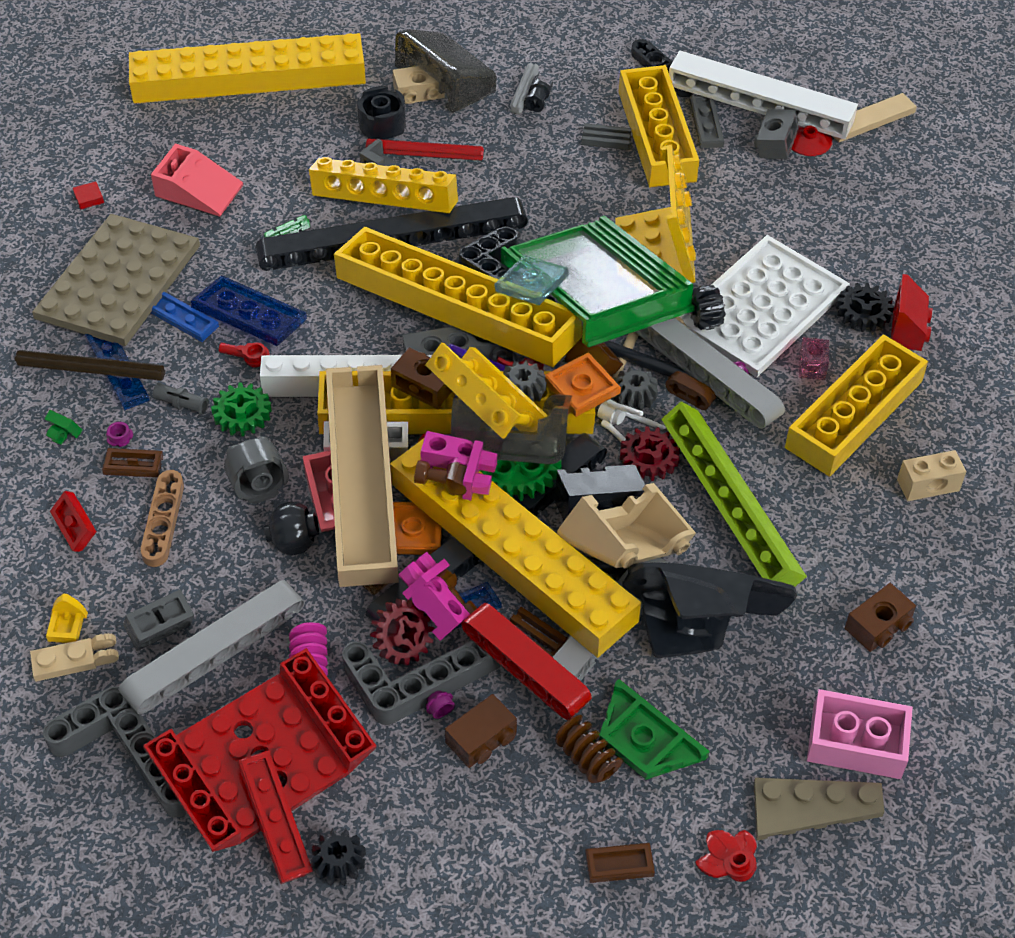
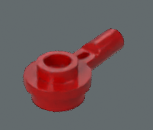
[219,342,270,367]

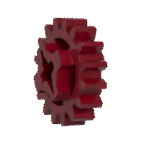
[619,426,680,481]
[370,599,435,665]

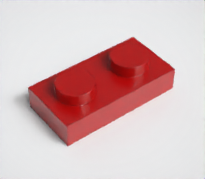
[50,491,97,552]

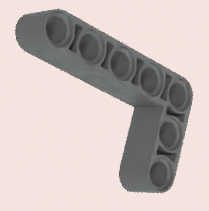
[342,640,501,725]
[43,687,187,817]

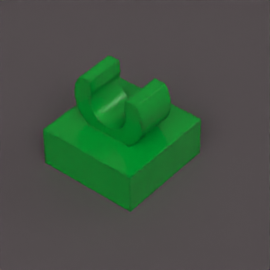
[44,410,83,445]

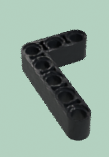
[458,227,557,302]

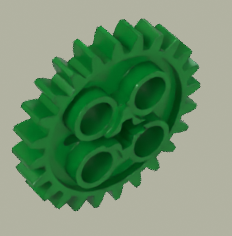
[479,427,561,501]

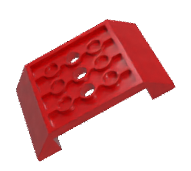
[143,648,376,852]

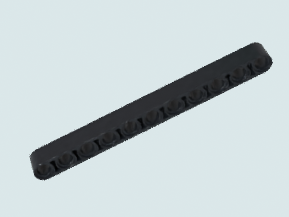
[255,197,528,271]
[365,433,608,621]

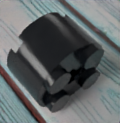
[357,86,406,140]

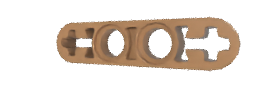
[141,470,184,567]

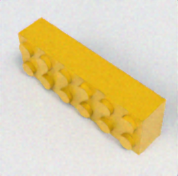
[619,65,699,188]
[785,334,928,477]

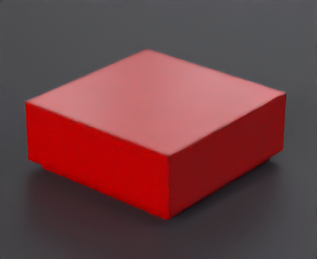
[73,181,104,210]

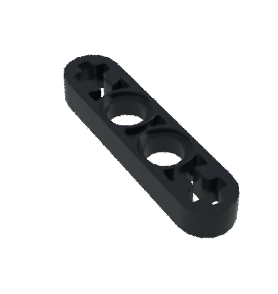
[631,39,693,97]

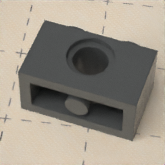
[754,109,798,159]

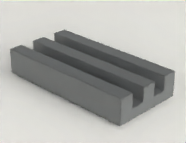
[581,123,631,150]

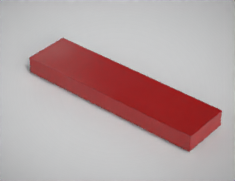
[238,750,313,884]

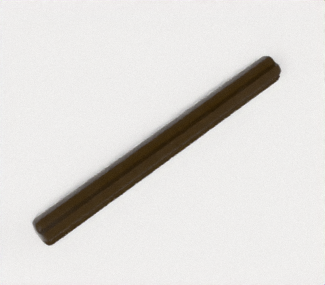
[14,350,166,381]

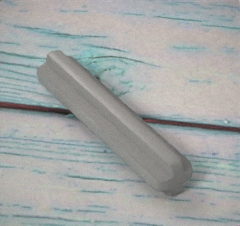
[510,63,539,114]

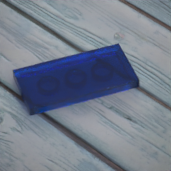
[191,275,307,346]

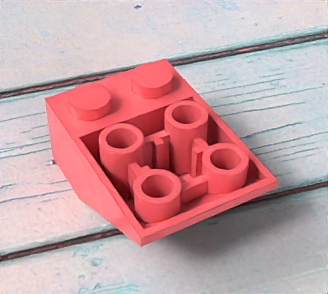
[151,144,243,217]

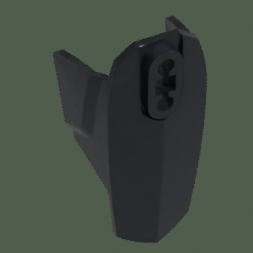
[622,562,797,658]

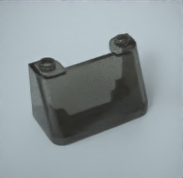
[395,29,497,113]
[451,394,572,464]

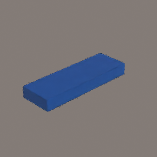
[151,292,219,342]

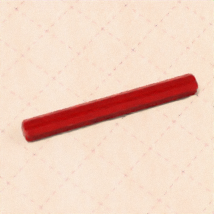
[366,139,484,161]

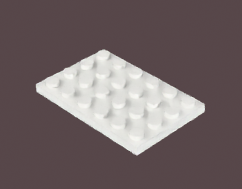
[679,235,850,377]

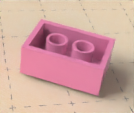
[807,689,913,779]

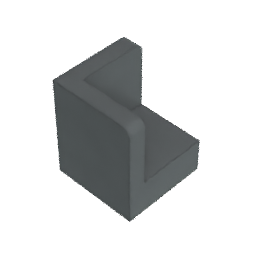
[359,139,397,166]

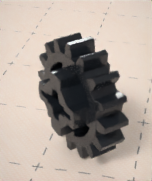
[836,283,894,332]

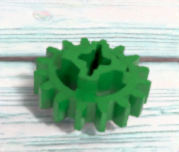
[211,383,272,436]

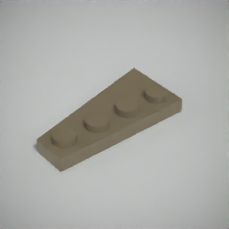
[754,778,884,841]

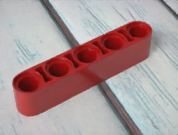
[461,603,592,720]

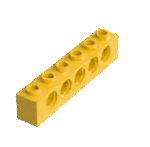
[309,157,458,213]

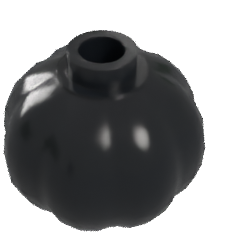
[264,501,319,555]

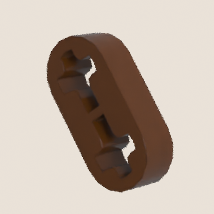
[665,371,716,410]

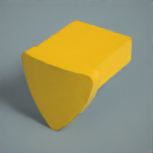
[46,593,88,643]

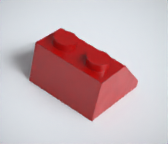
[891,274,933,351]

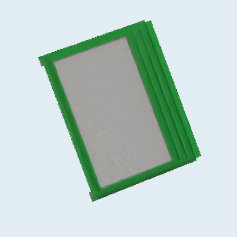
[501,215,695,347]

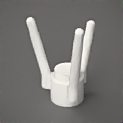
[597,399,667,452]

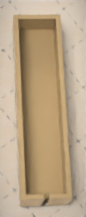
[326,365,399,587]

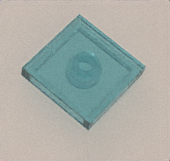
[494,255,569,305]

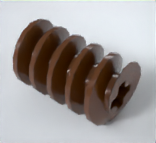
[555,715,623,783]

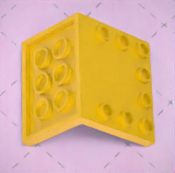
[615,145,696,293]

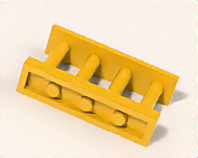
[426,343,551,440]

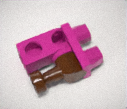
[414,431,498,500]
[398,552,477,640]

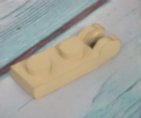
[30,633,119,682]

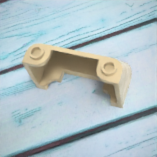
[557,483,696,568]

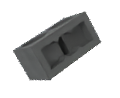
[123,589,194,651]

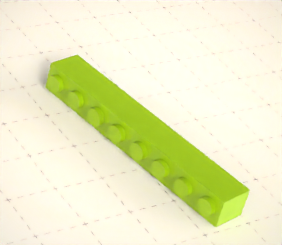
[661,401,807,587]

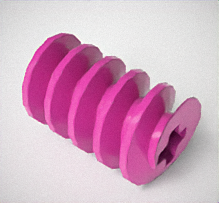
[289,622,328,676]

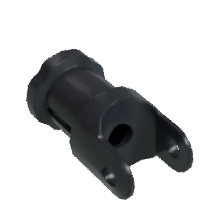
[524,73,553,112]

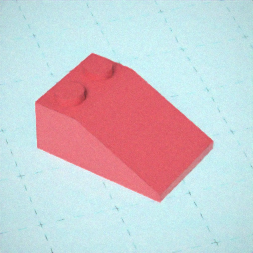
[303,450,335,532]

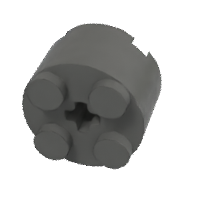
[224,436,289,504]

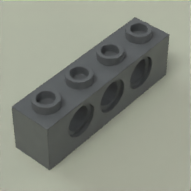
[402,326,513,360]

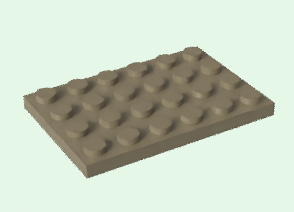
[32,214,200,346]

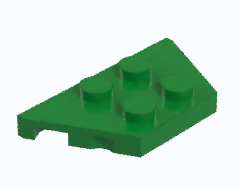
[599,679,710,780]

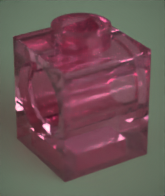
[798,337,829,380]

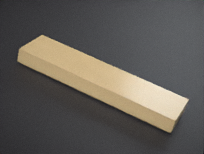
[833,93,917,142]

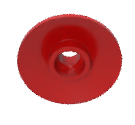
[791,125,832,156]

